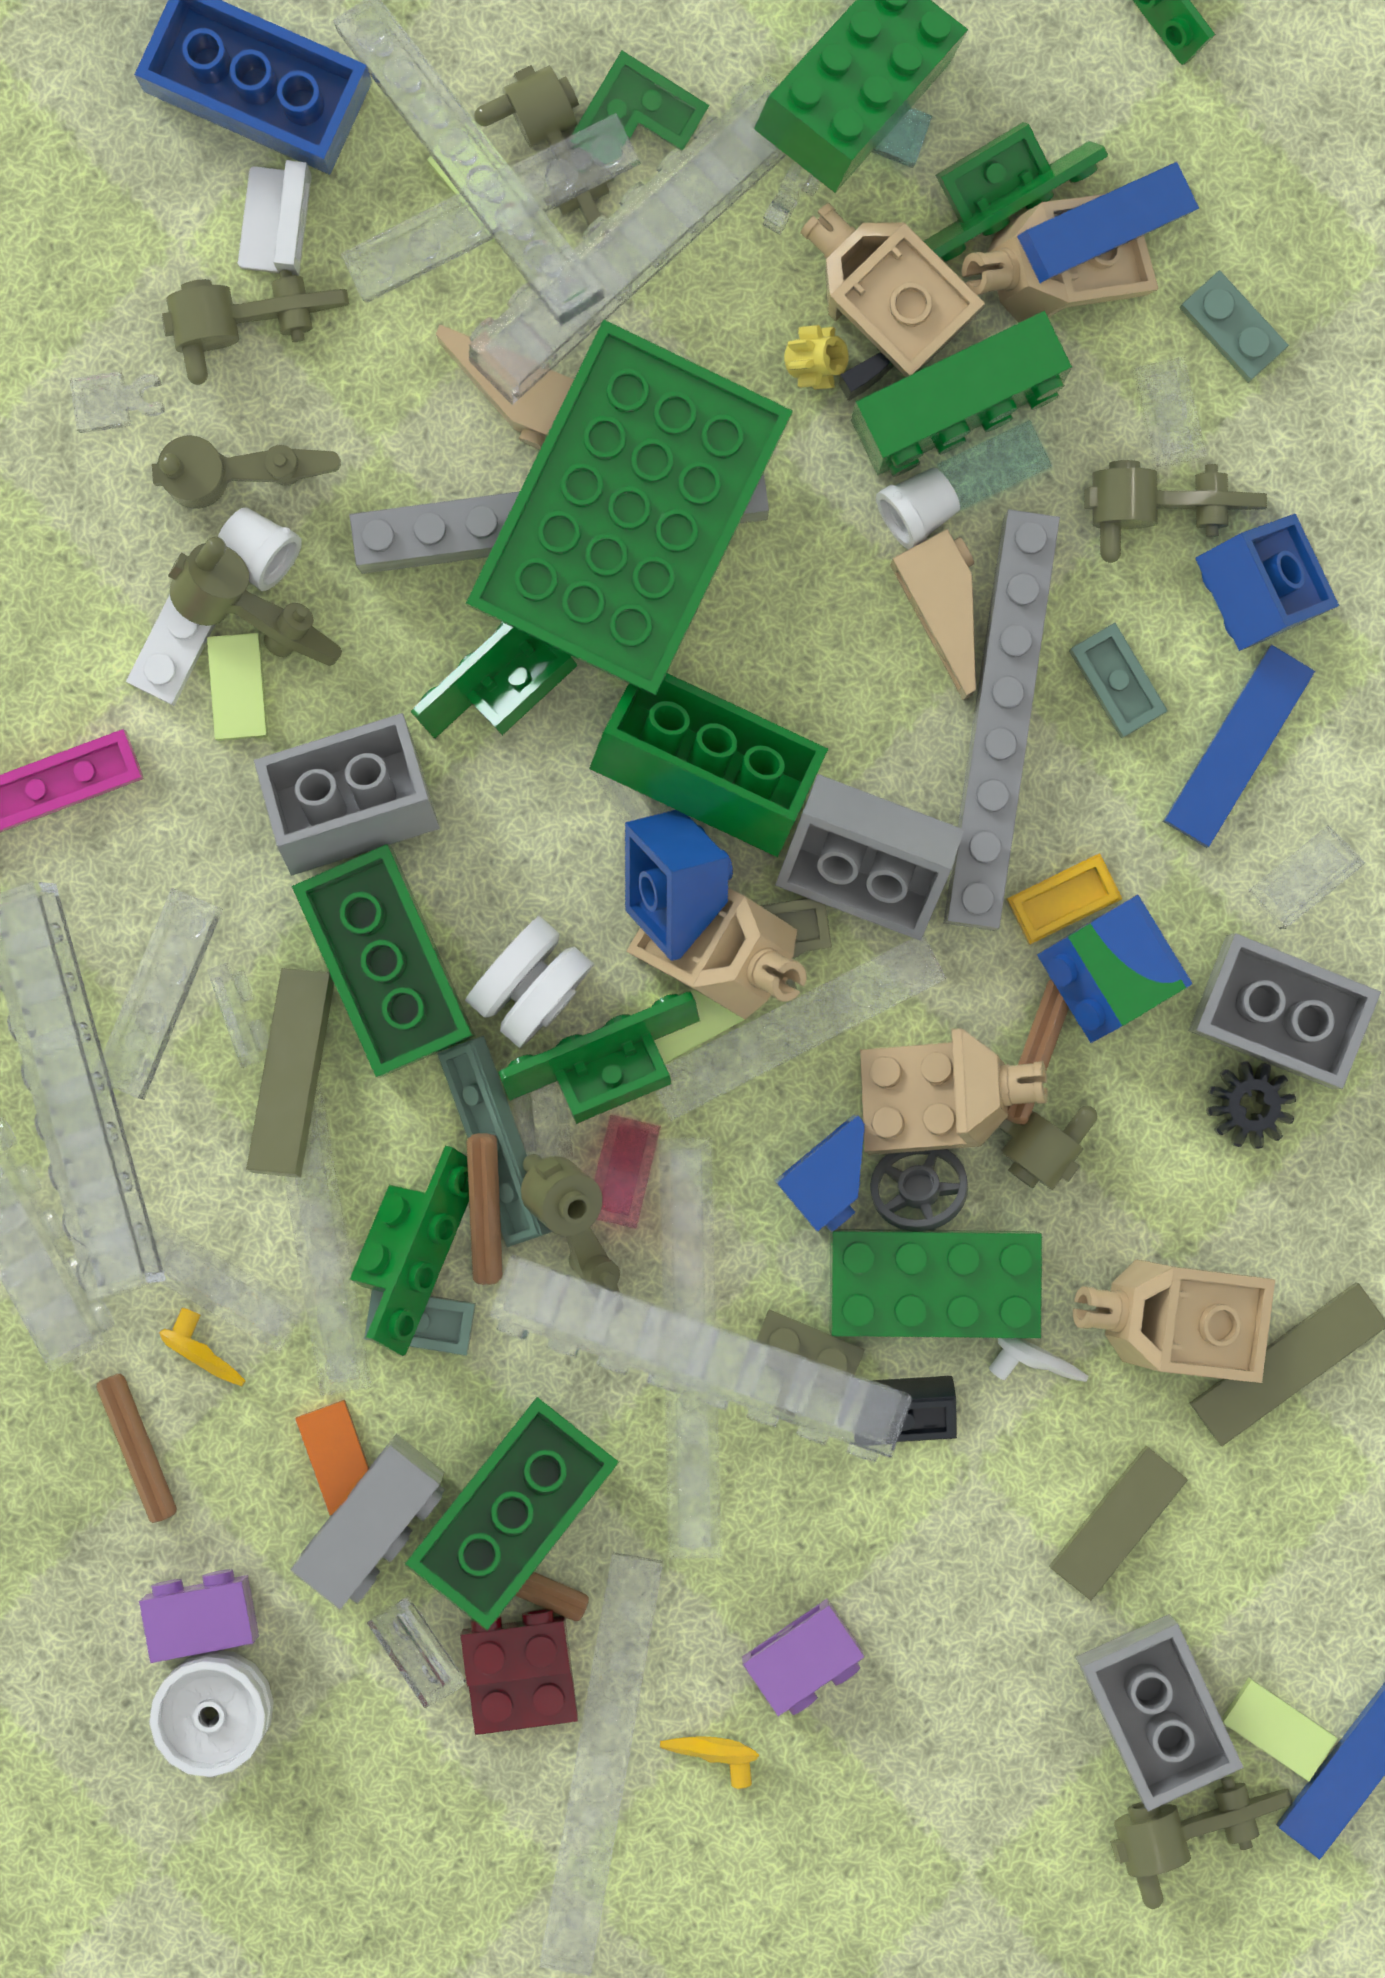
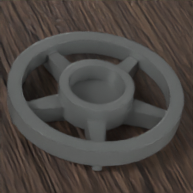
[870,1149,968,1232]

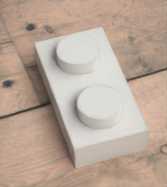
[126,595,215,706]

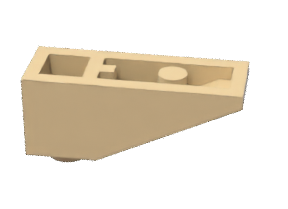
[436,325,574,450]
[890,529,976,700]

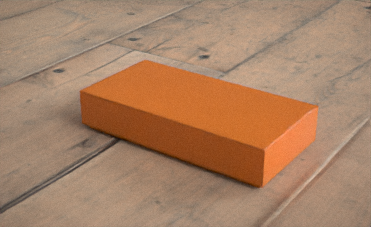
[295,1399,369,1516]

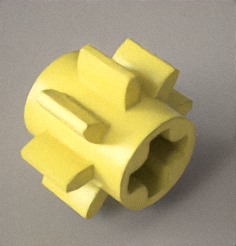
[784,325,849,389]

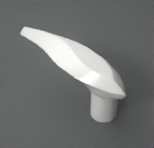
[989,1338,1088,1382]

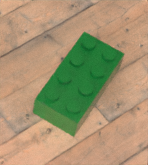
[754,0,968,193]
[851,311,1072,477]
[589,673,828,858]
[292,844,475,1078]
[829,1229,1042,1338]
[405,1397,619,1631]

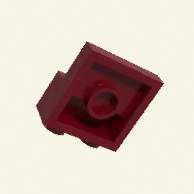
[460,1609,578,1735]

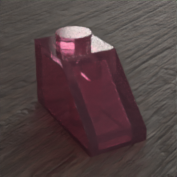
[594,1115,661,1229]

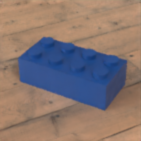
[134,0,372,175]

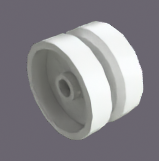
[465,916,595,1049]
[149,1650,274,1777]

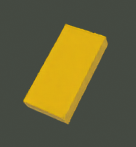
[1006,853,1123,945]

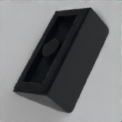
[850,1376,957,1445]

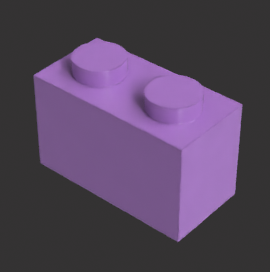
[139,1569,259,1663]
[742,1598,864,1716]

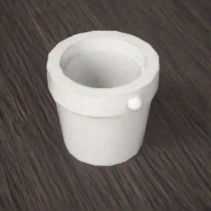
[876,467,960,549]
[218,507,302,591]

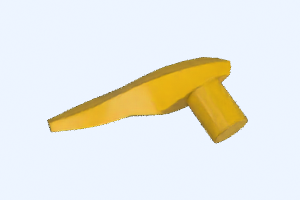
[159,1307,246,1386]
[660,1736,759,1789]

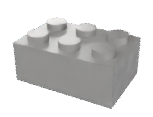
[254,713,440,876]
[775,774,964,941]
[1188,933,1381,1089]
[291,1433,445,1609]
[1076,1614,1243,1811]

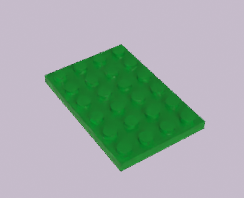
[466,319,793,697]

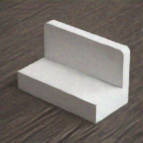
[238,160,312,276]

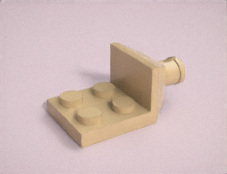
[962,194,1158,323]
[801,203,985,377]
[626,888,806,1020]
[860,1029,1048,1155]
[1073,1259,1275,1383]

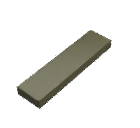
[246,968,334,1178]
[1189,1282,1385,1446]

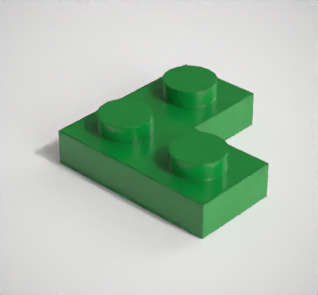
[568,50,710,169]

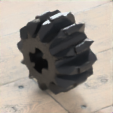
[1206,1061,1296,1149]

